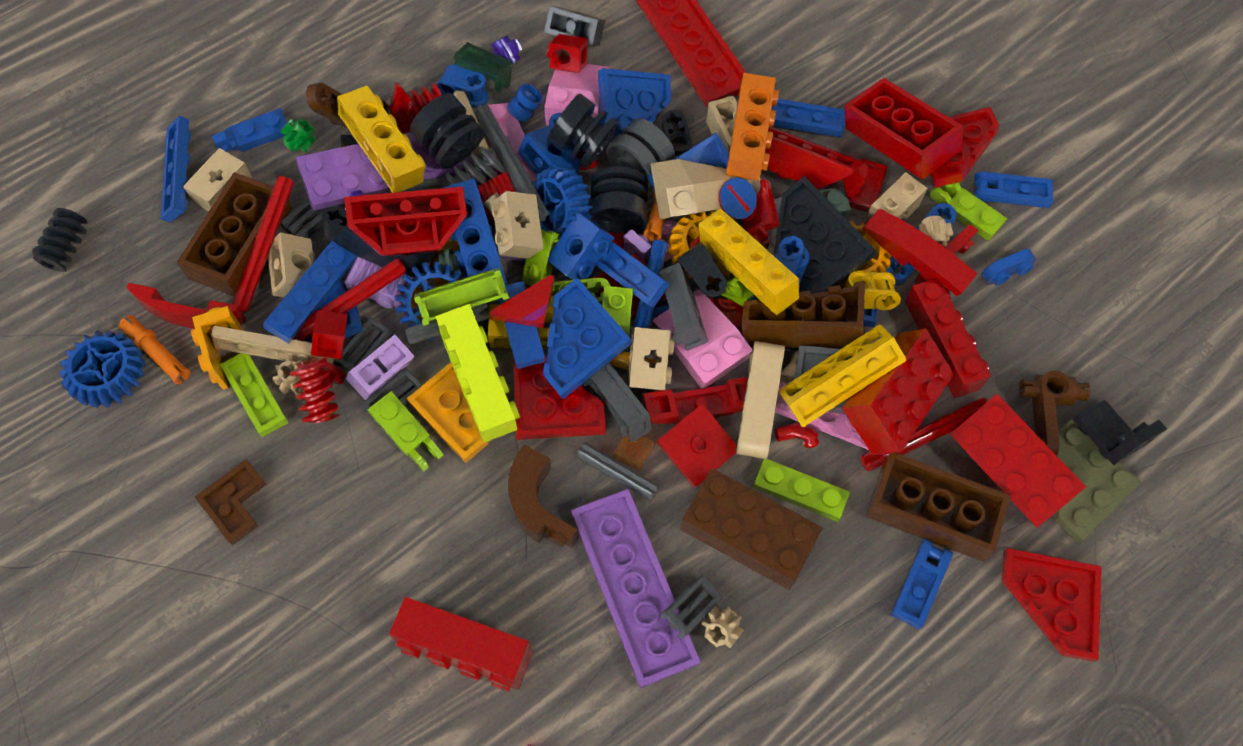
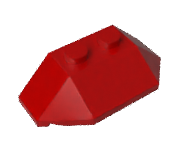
[765,127,862,190]
[344,187,467,256]

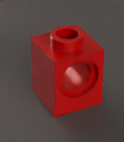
[547,34,588,73]
[311,310,347,359]

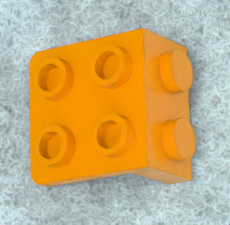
[191,306,244,390]

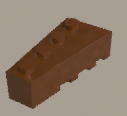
[742,281,865,349]

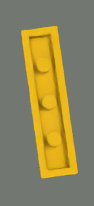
[778,324,907,427]

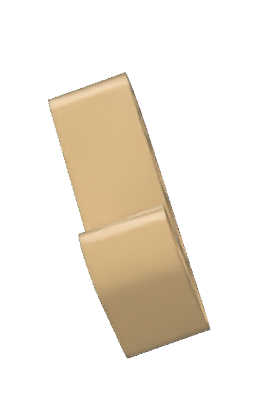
[736,341,785,459]

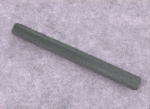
[475,104,548,222]

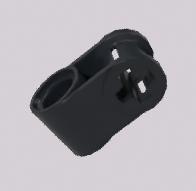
[677,242,726,297]

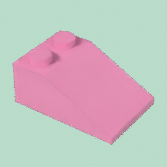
[545,64,609,126]
[652,289,753,389]

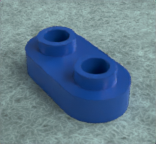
[982,249,1036,286]

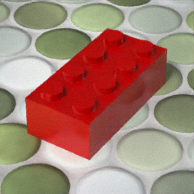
[844,78,963,180]
[842,328,954,455]
[950,394,1086,528]
[389,597,533,692]

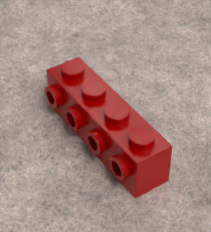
[905,278,991,399]

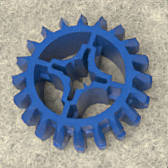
[532,166,593,239]
[394,261,461,340]
[59,330,146,409]

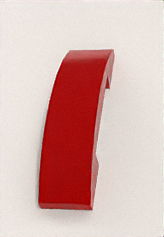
[126,283,246,329]
[642,377,748,424]

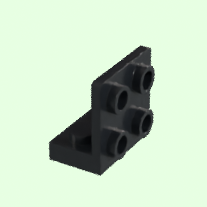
[1073,400,1167,466]

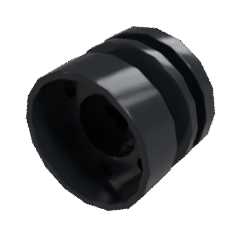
[410,93,485,169]
[547,93,619,169]
[589,166,648,235]

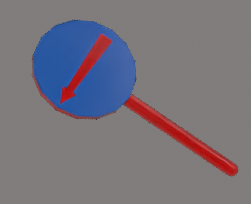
[690,177,757,248]

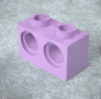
[346,335,415,400]

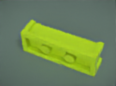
[414,267,509,326]

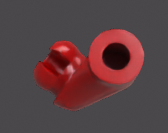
[774,423,819,449]

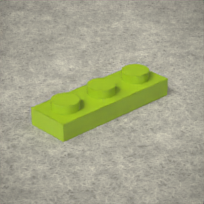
[220,353,289,438]
[753,459,850,522]

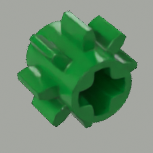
[280,118,316,152]

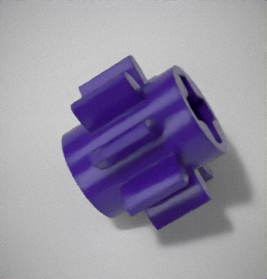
[489,35,522,68]

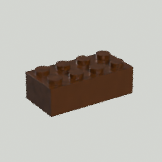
[177,172,292,296]
[865,453,1011,562]
[680,468,823,590]

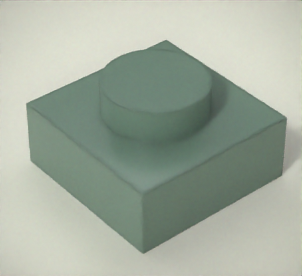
[819,187,851,216]

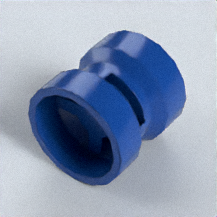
[508,84,543,122]

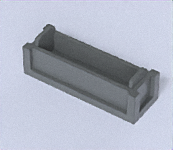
[659,262,709,351]
[583,363,652,442]

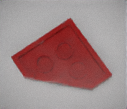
[929,107,999,188]
[513,354,606,440]
[1002,548,1102,662]

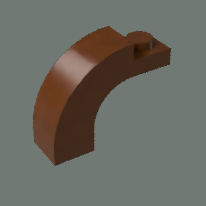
[508,444,578,548]

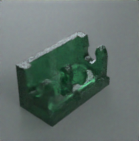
[453,42,513,93]

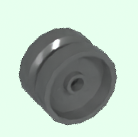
[606,118,676,188]

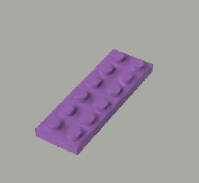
[296,132,471,211]
[571,489,701,689]

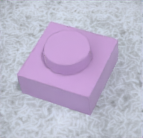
[624,229,652,264]

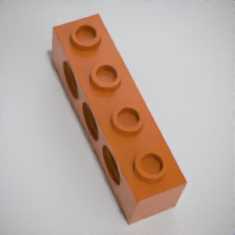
[726,73,779,181]

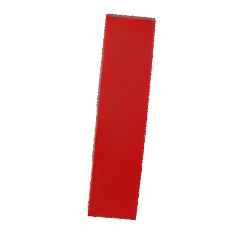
[862,208,977,297]

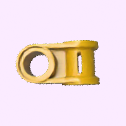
[844,271,901,310]

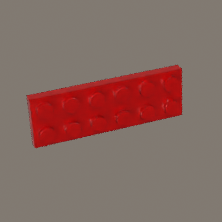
[635,0,746,108]

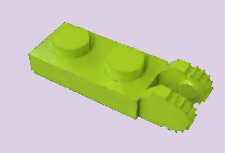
[930,183,1007,241]
[368,391,444,472]

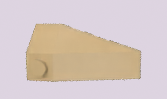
[651,159,761,220]

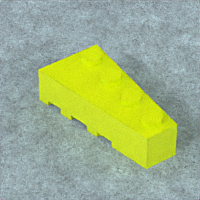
[435,304,520,443]

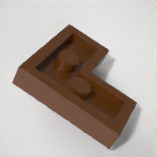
[195,459,267,545]

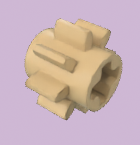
[918,216,953,247]
[272,358,303,395]
[701,606,744,648]

